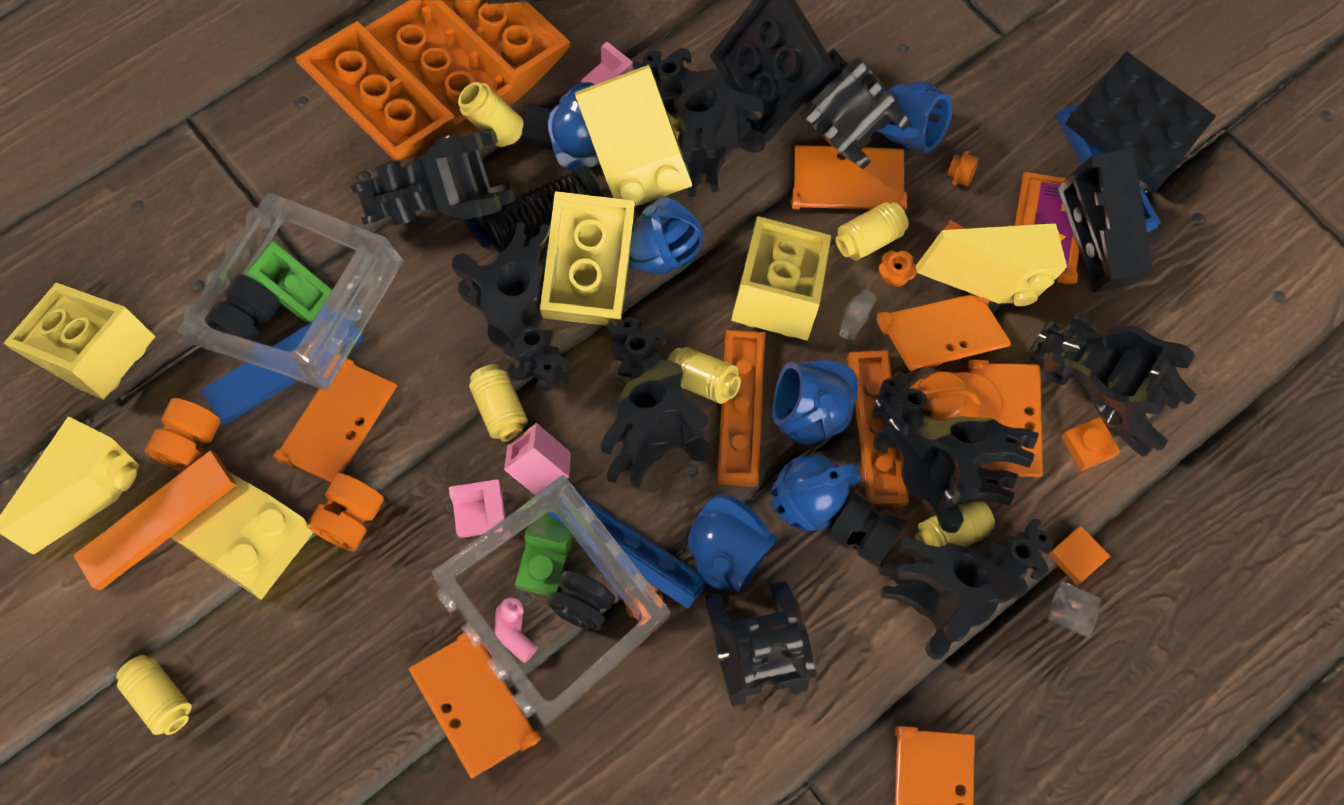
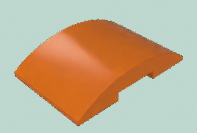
[296,0,570,161]

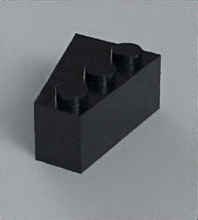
[1058,147,1153,293]

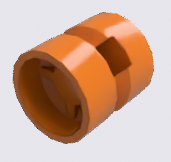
[144,398,221,472]
[306,473,385,552]

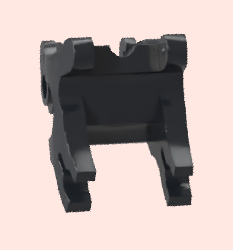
[633,48,766,197]
[801,48,912,170]
[351,129,516,225]
[452,222,569,391]
[1026,313,1197,457]
[601,317,710,488]
[872,371,1039,533]
[879,519,1053,660]
[705,581,817,707]

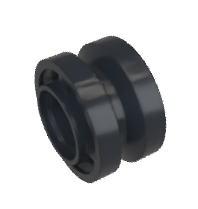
[546,571,616,630]

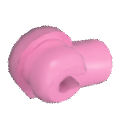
[495,597,538,663]

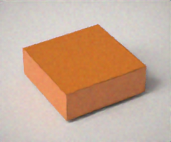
[1048,526,1111,586]

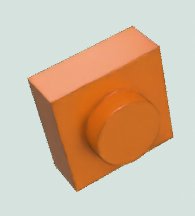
[1061,417,1120,472]

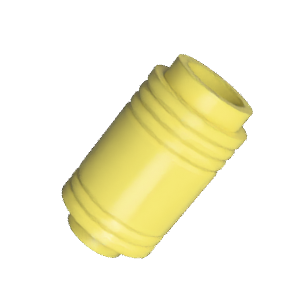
[458,82,524,147]
[836,202,909,261]
[668,347,741,404]
[469,364,528,442]
[915,501,995,547]
[116,655,192,735]

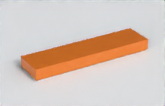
[717,330,765,487]
[847,350,909,508]
[73,450,237,591]

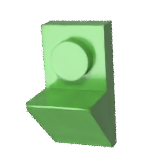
[246,241,335,324]
[515,508,574,596]

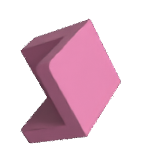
[581,42,633,84]
[504,423,571,498]
[449,479,507,538]

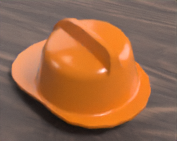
[910,371,1002,421]

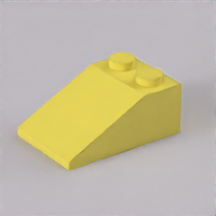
[575,65,692,207]
[540,191,635,326]
[731,216,831,341]
[916,223,1067,306]
[4,283,155,400]
[0,416,140,555]
[170,472,313,600]

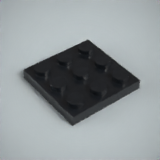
[710,0,835,141]
[1065,51,1216,191]

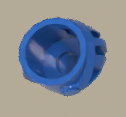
[876,81,953,153]
[547,82,600,171]
[628,196,704,274]
[772,360,858,445]
[770,455,861,531]
[688,494,779,594]

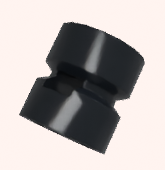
[204,274,281,350]
[828,491,906,568]

